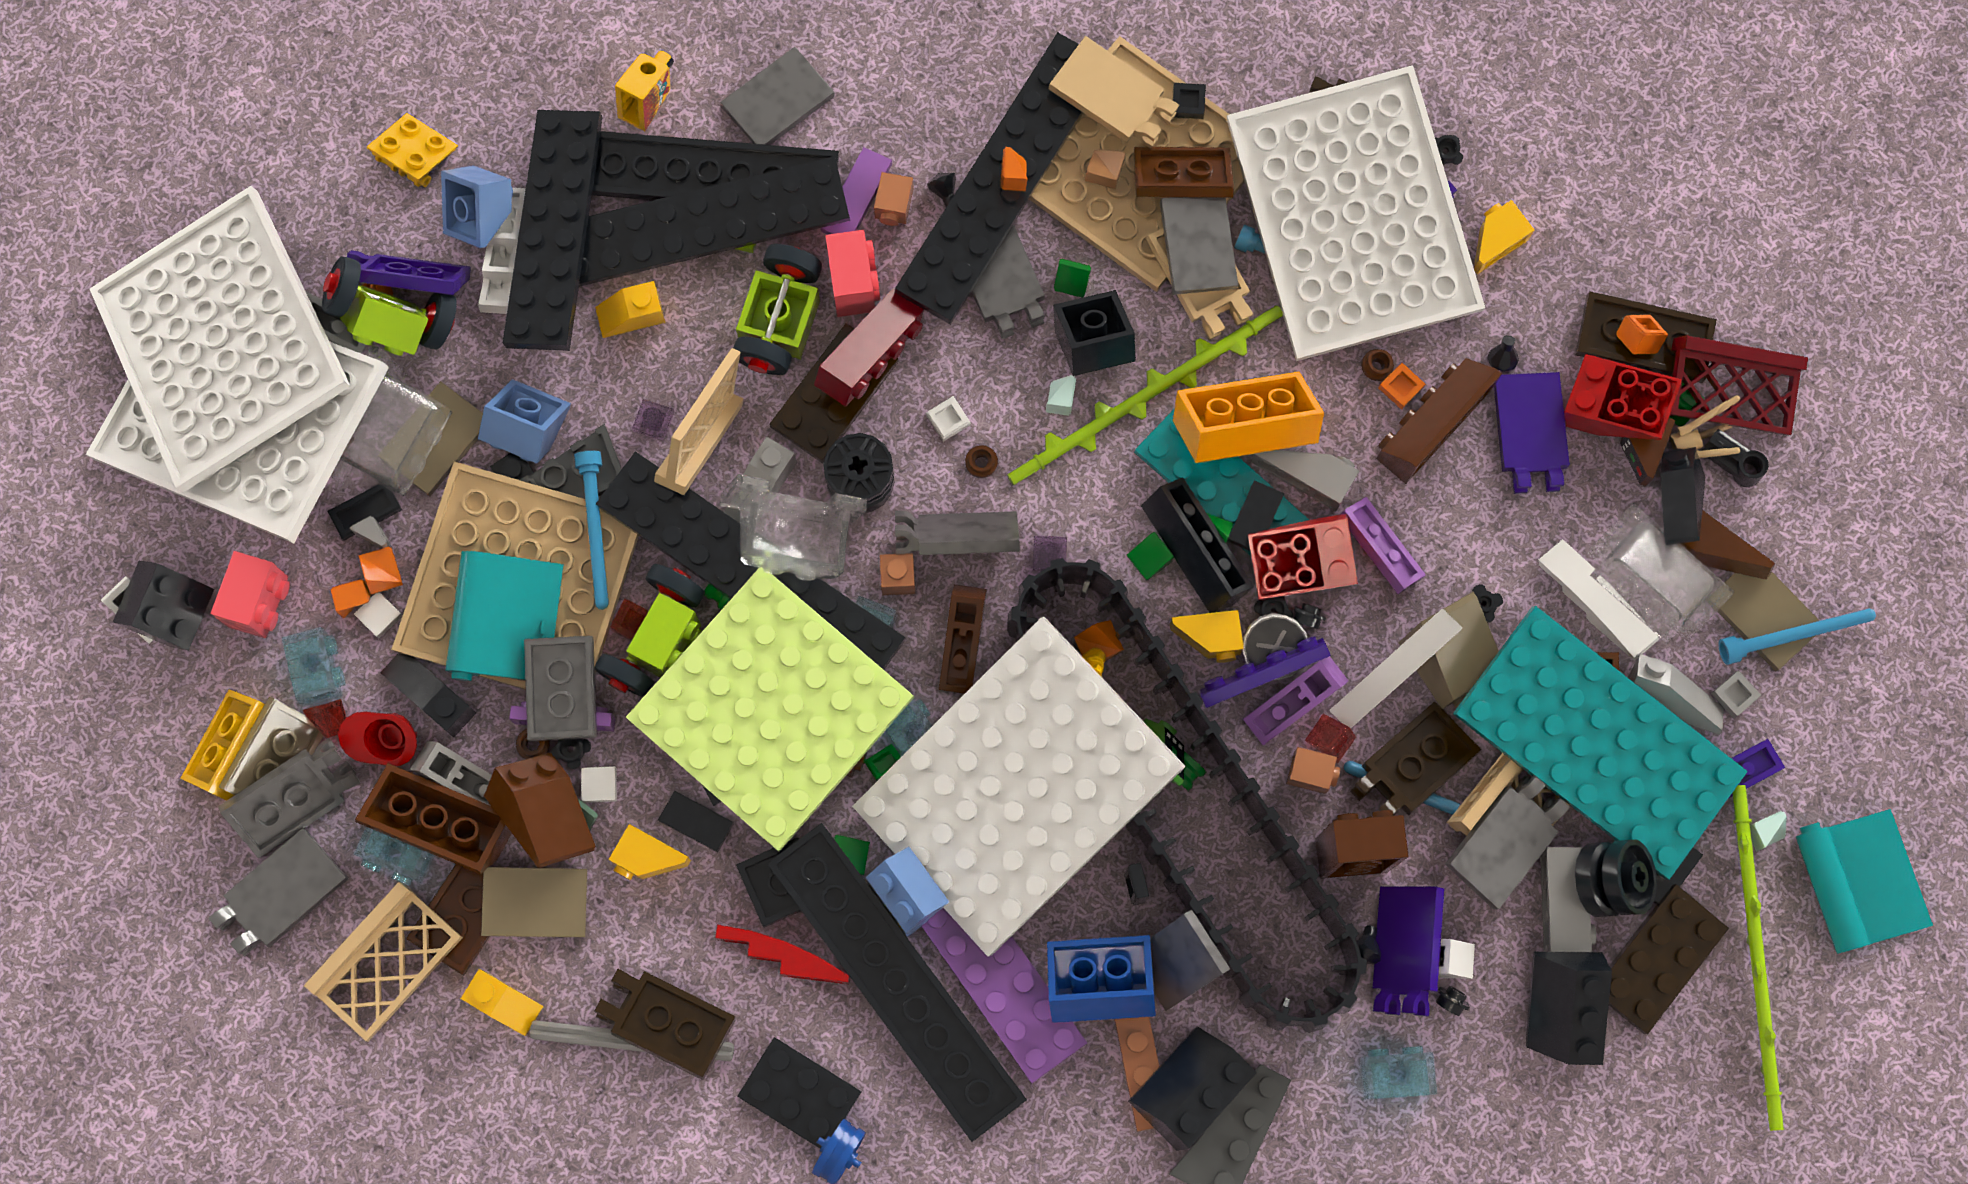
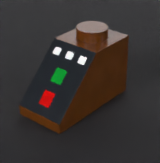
[1620,418,1675,486]

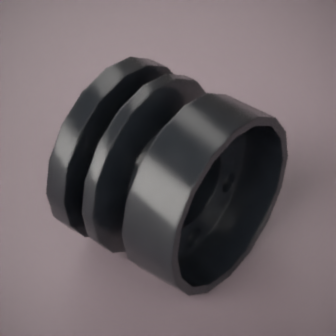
[823,433,895,514]

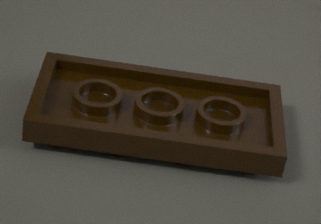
[1575,291,1717,383]
[769,323,899,463]
[1609,884,1729,1035]

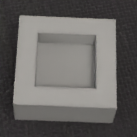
[1711,670,1761,719]

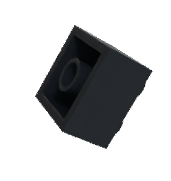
[1053,290,1136,376]
[113,560,214,651]

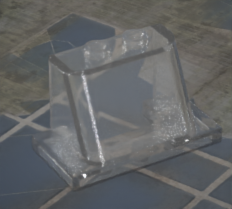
[329,345,452,497]
[720,474,867,580]
[1587,503,1734,643]

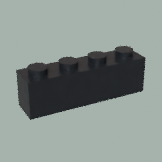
[1141,477,1254,613]

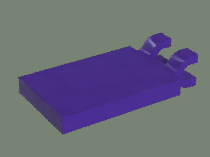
[347,250,471,295]
[1494,372,1570,494]
[1372,886,1444,1016]

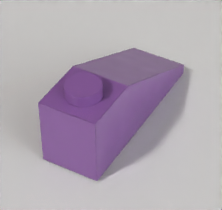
[1243,656,1349,745]

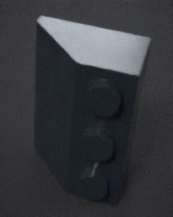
[1526,952,1612,1065]
[1128,1026,1257,1151]

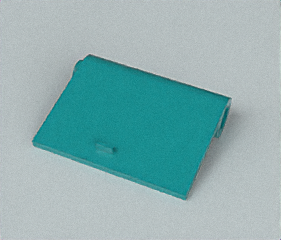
[445,551,564,681]
[1795,809,1933,954]

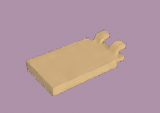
[1048,36,1179,149]
[1146,228,1253,340]

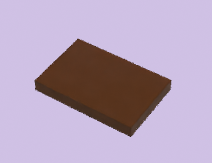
[1134,147,1234,198]
[406,864,490,976]

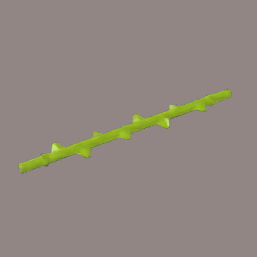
[1007,305,1283,485]
[1732,785,1784,1131]

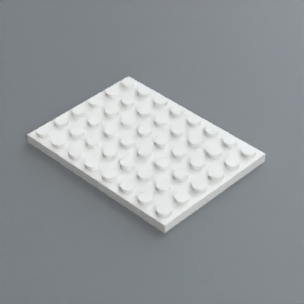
[1227,65,1485,361]
[90,186,351,493]
[86,342,389,544]
[852,617,1186,957]

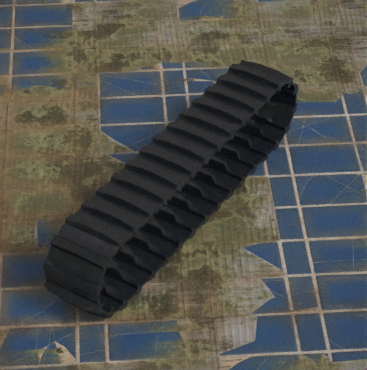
[1007,558,1367,1033]

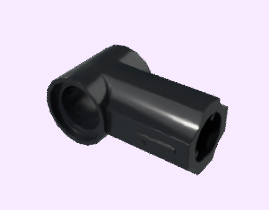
[1701,429,1769,487]

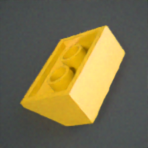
[180,689,265,801]

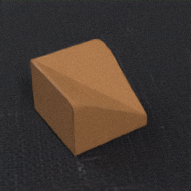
[1085,150,1126,189]

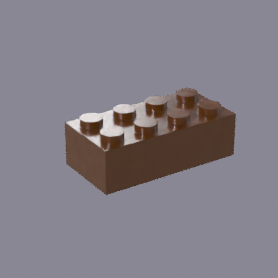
[1315,810,1409,879]

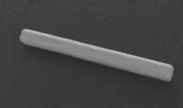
[530,1020,734,1061]

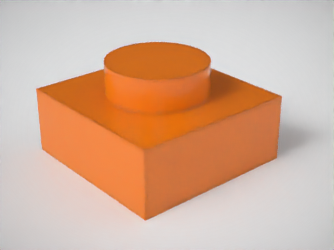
[1378,363,1426,410]

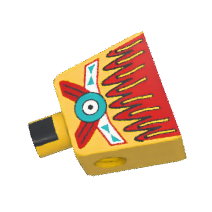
[615,51,674,131]

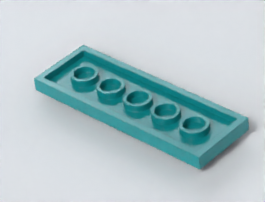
[1134,409,1310,556]

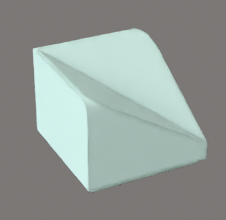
[1046,375,1076,416]
[1750,811,1787,851]

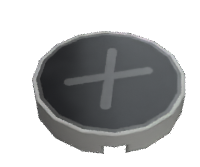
[1243,613,1307,680]

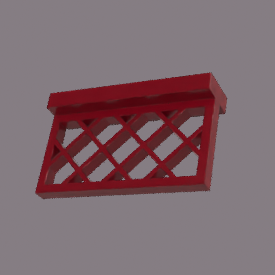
[1670,335,1808,436]

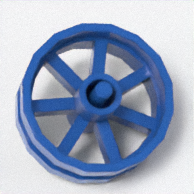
[811,1119,866,1184]

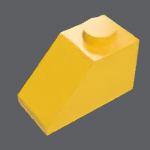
[1474,200,1534,274]
[595,281,666,338]
[1170,610,1244,663]
[608,824,691,881]
[460,969,544,1036]

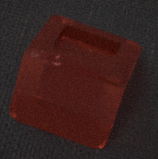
[610,598,648,641]
[303,699,346,739]
[1305,714,1356,763]

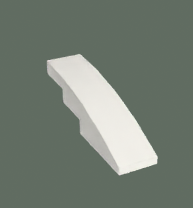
[478,188,526,314]
[1538,539,1659,661]

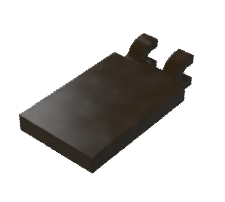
[1350,701,1482,816]
[594,969,736,1080]

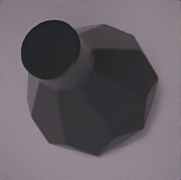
[927,173,956,207]
[1487,335,1519,371]
[1357,925,1381,964]

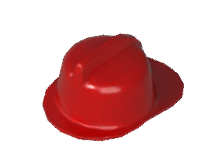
[338,712,417,766]

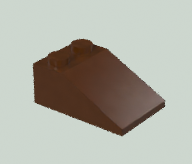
[484,753,596,868]

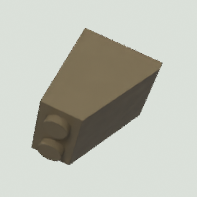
[1398,592,1499,709]

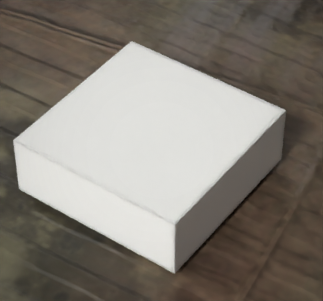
[926,396,971,442]
[354,592,403,638]
[581,766,617,803]

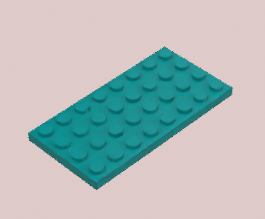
[1453,606,1748,880]

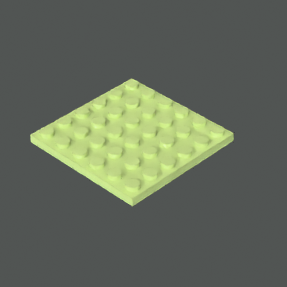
[626,565,914,851]

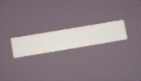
[1330,609,1462,728]

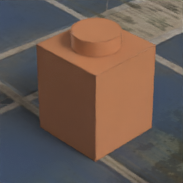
[874,172,914,226]
[880,553,915,596]
[1286,747,1340,794]

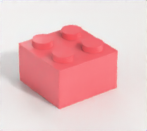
[825,230,881,317]
[210,551,290,638]

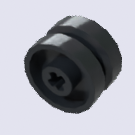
[1575,840,1657,917]

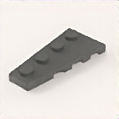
[520,424,622,499]
[1169,1064,1291,1184]

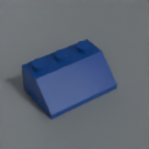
[1047,935,1156,1023]

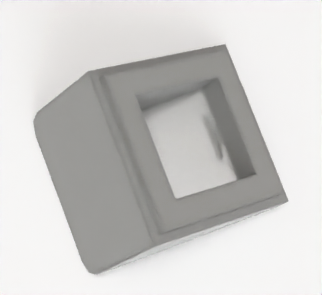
[350,516,393,549]

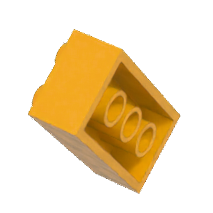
[1173,372,1324,463]

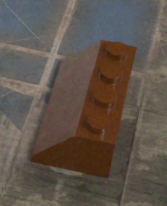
[1376,358,1502,484]
[355,763,512,874]

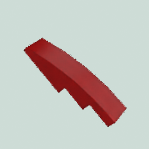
[715,924,850,985]

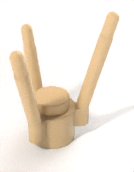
[1670,395,1741,459]

